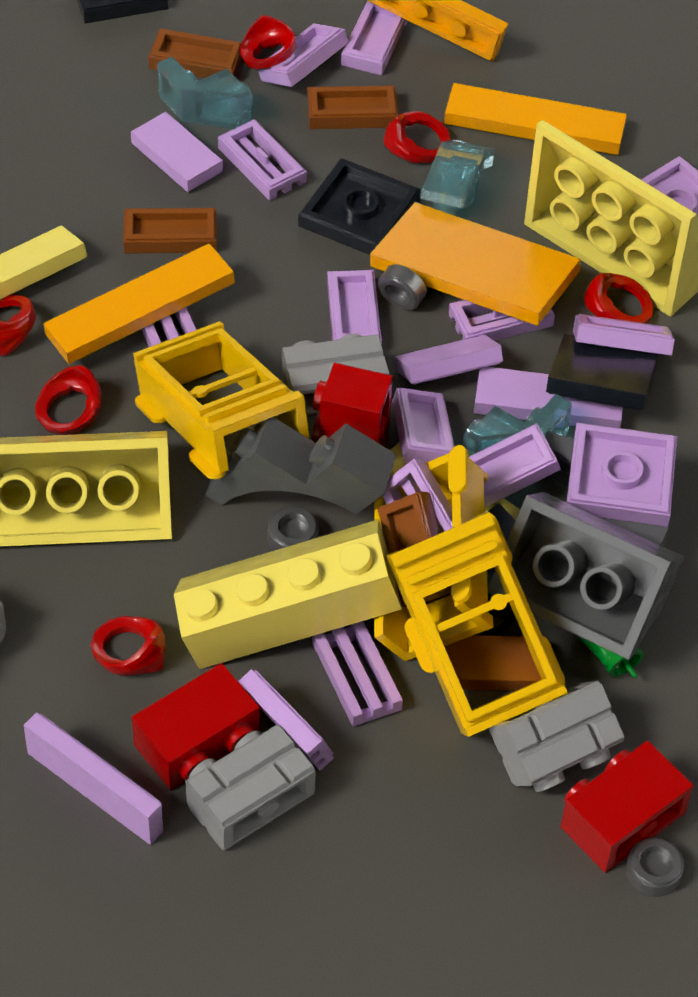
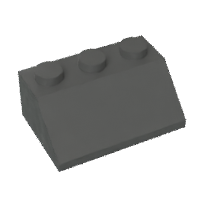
[488,492,685,660]

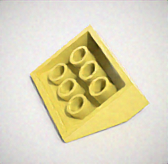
[524,120,698,317]

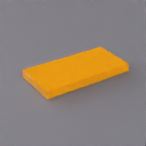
[370,202,581,326]

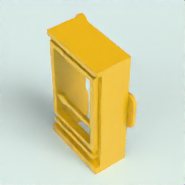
[133,321,309,479]
[374,445,493,661]
[385,512,568,737]

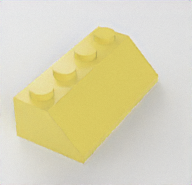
[0,431,172,546]
[174,519,402,669]

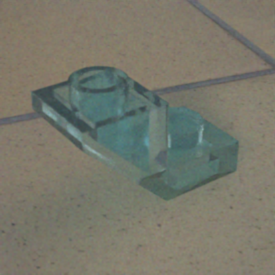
[157,56,254,129]
[420,139,495,214]
[463,394,572,457]

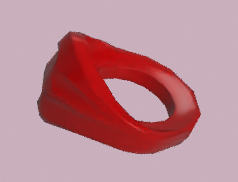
[240,15,296,69]
[383,111,451,163]
[584,273,653,324]
[0,295,36,356]
[35,365,102,435]
[90,616,166,676]

